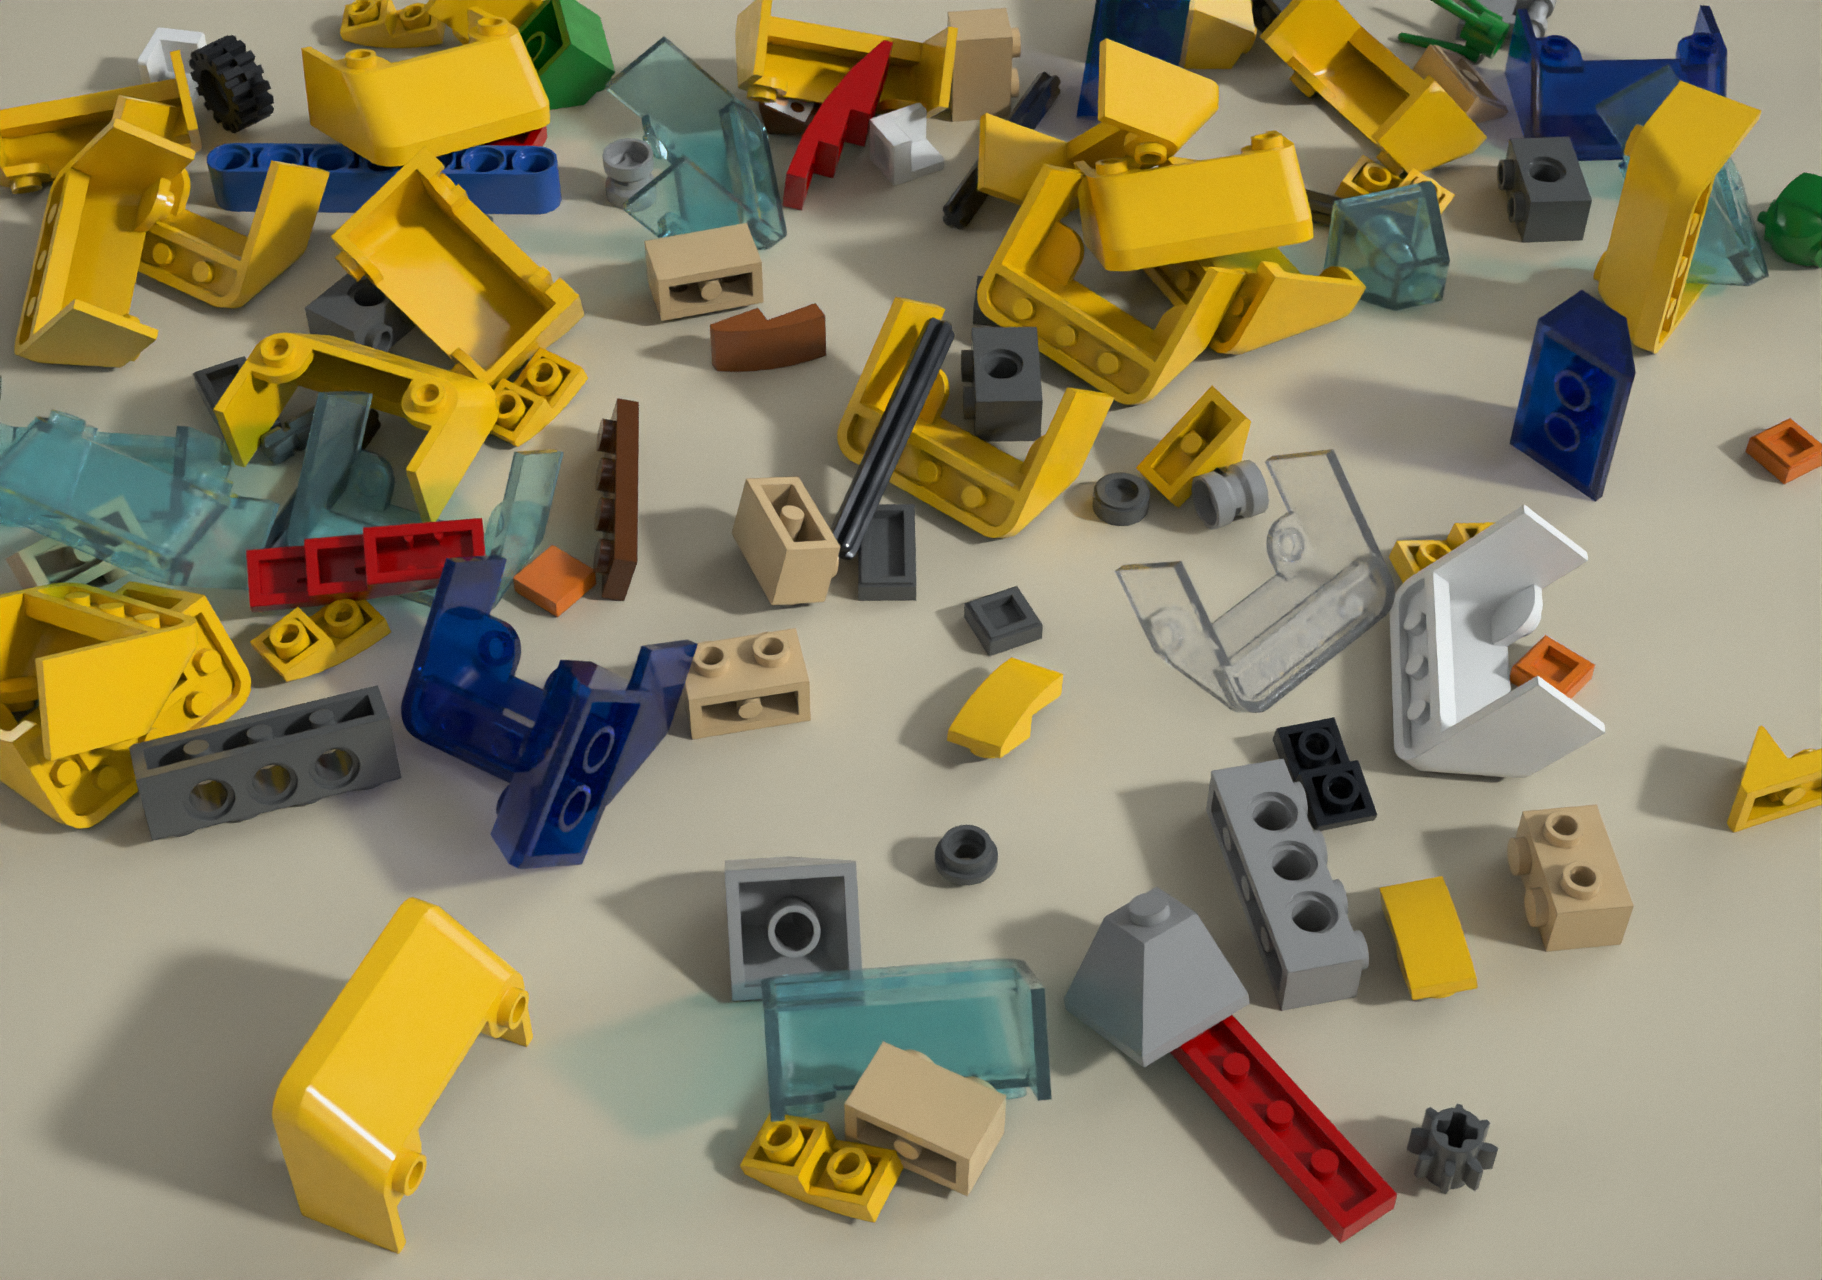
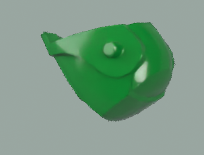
[1757,172,1822,268]

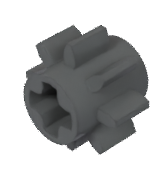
[1407,1104,1498,1194]

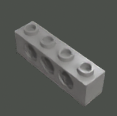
[1206,759,1369,1011]

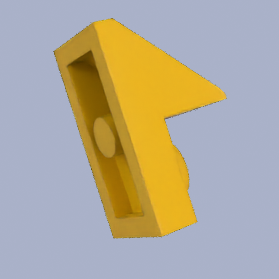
[1136,386,1251,508]
[1727,725,1822,833]

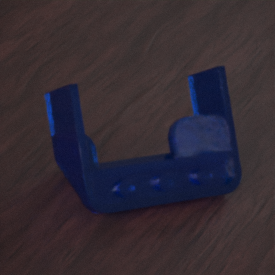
[1504,5,1728,161]
[401,555,698,814]

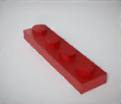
[1170,1015,1397,1244]

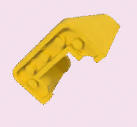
[331,146,584,390]
[1143,156,1366,355]
[0,581,251,829]

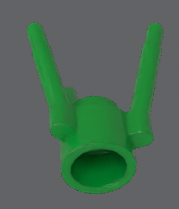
[1398,0,1510,63]

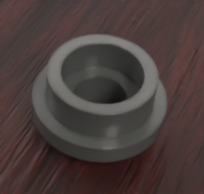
[935,825,998,885]

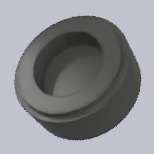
[1093,472,1150,526]

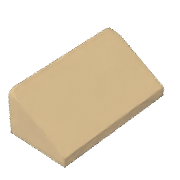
[1412,45,1508,124]

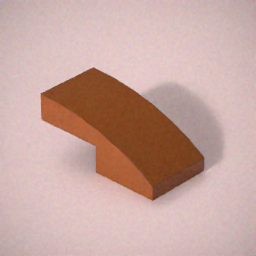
[710,303,826,372]

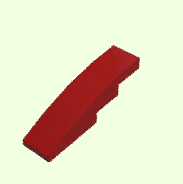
[782,40,893,211]
[246,518,488,613]

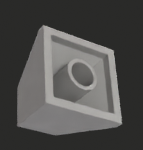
[725,856,863,1001]
[1064,887,1250,1068]

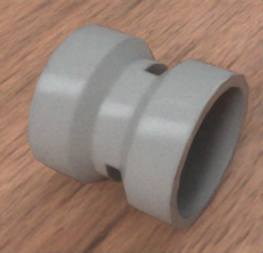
[602,138,656,210]
[1191,460,1269,530]

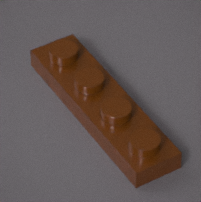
[593,398,639,601]

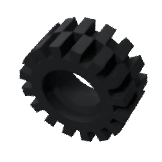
[189,35,274,133]

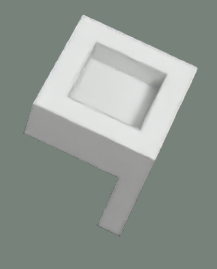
[137,27,207,105]
[870,103,944,186]

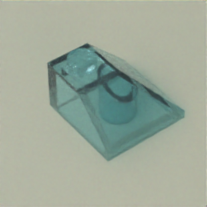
[1323,181,1450,311]

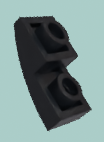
[1273,717,1377,831]

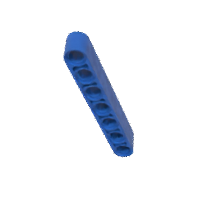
[207,143,562,215]

